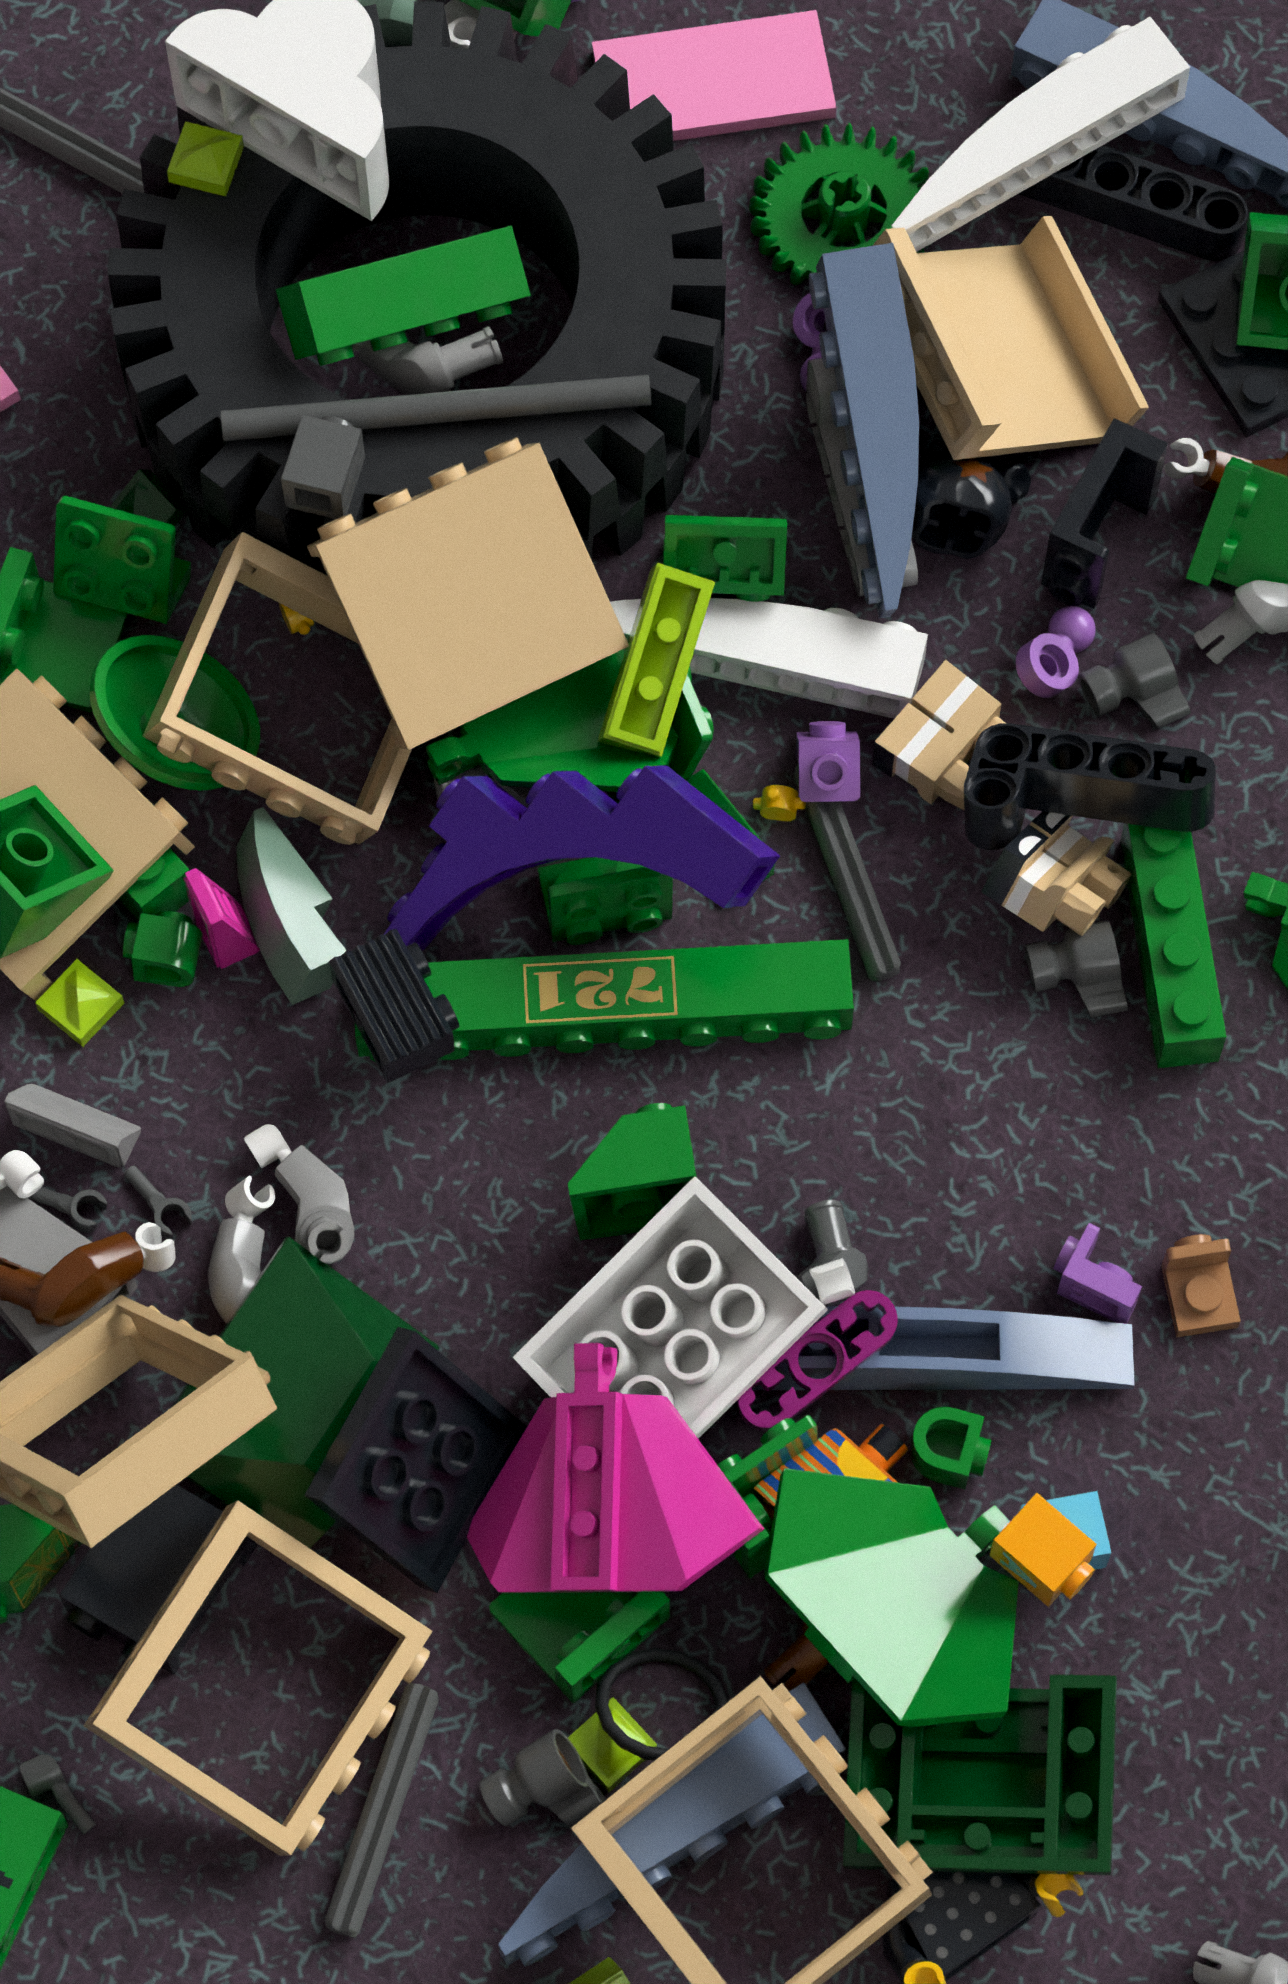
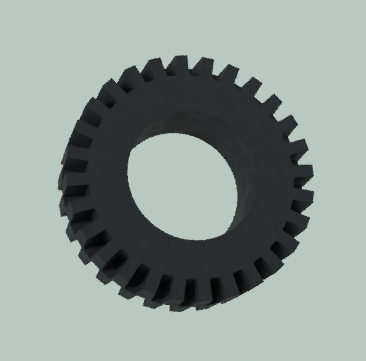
[107,1,726,576]

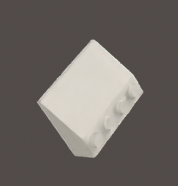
[513,1176,828,1439]

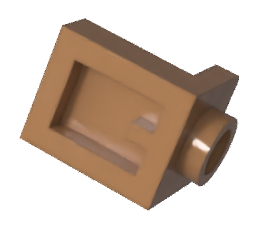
[1161,1234,1241,1338]

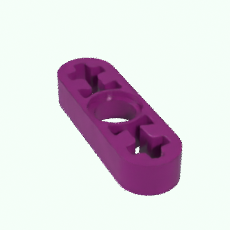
[737,1290,898,1432]

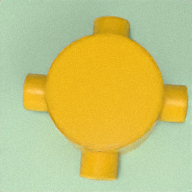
[278,602,314,635]
[753,785,806,822]

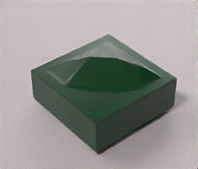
[110,469,187,527]

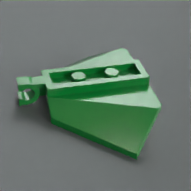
[426,649,679,792]
[765,1468,1019,1727]

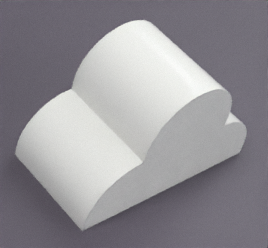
[165,0,389,221]

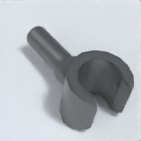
[124,1165,192,1239]
[27,1187,107,1233]
[19,1754,96,1835]

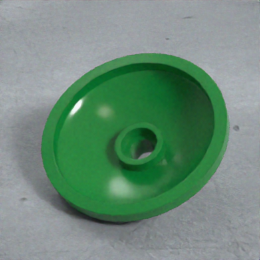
[89,635,260,791]

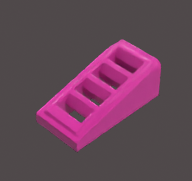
[184,868,259,969]

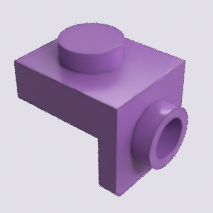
[796,721,860,802]

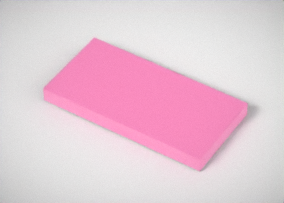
[592,10,836,141]

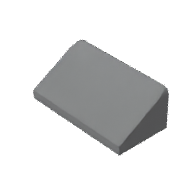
[4,1084,141,1168]

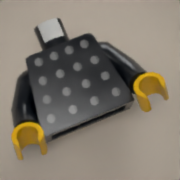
[882,1871,1083,1984]

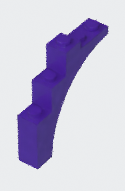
[383,765,780,951]

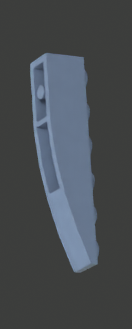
[1011,0,1288,210]
[809,243,919,618]
[752,1306,1135,1390]
[498,1683,846,1966]

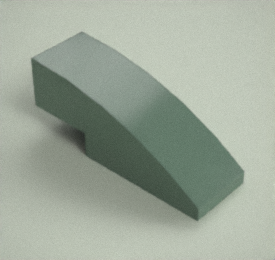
[236,807,347,1005]

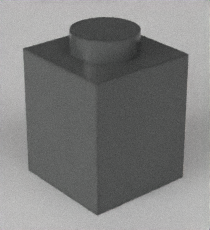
[281,415,365,519]

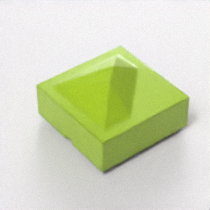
[167,121,244,197]
[35,959,124,1047]
[568,1697,657,1792]

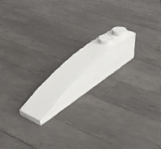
[891,17,1190,252]
[610,598,928,719]

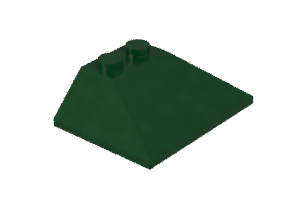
[171,1237,440,1548]
[843,1674,1117,1876]

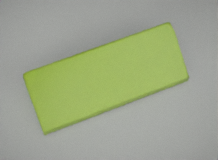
[598,563,715,757]

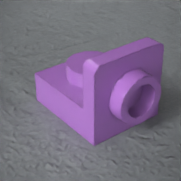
[1053,1223,1142,1324]

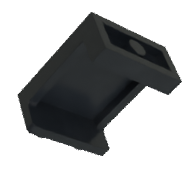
[1041,418,1168,609]
[59,1484,258,1674]

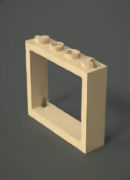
[142,532,412,845]
[0,1295,278,1548]
[84,1501,432,1856]
[571,1676,932,1984]

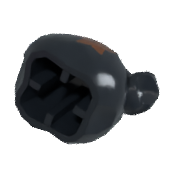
[912,448,1031,559]

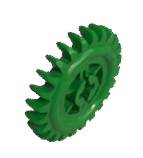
[749,123,932,285]

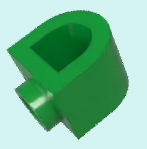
[123,911,203,987]
[911,1407,992,1490]

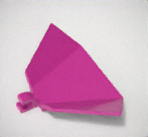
[467,1343,764,1593]

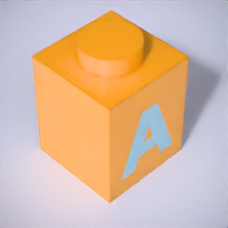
[989,1493,1097,1607]

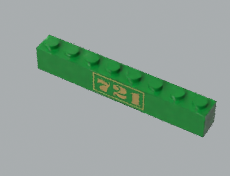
[355,939,854,1062]

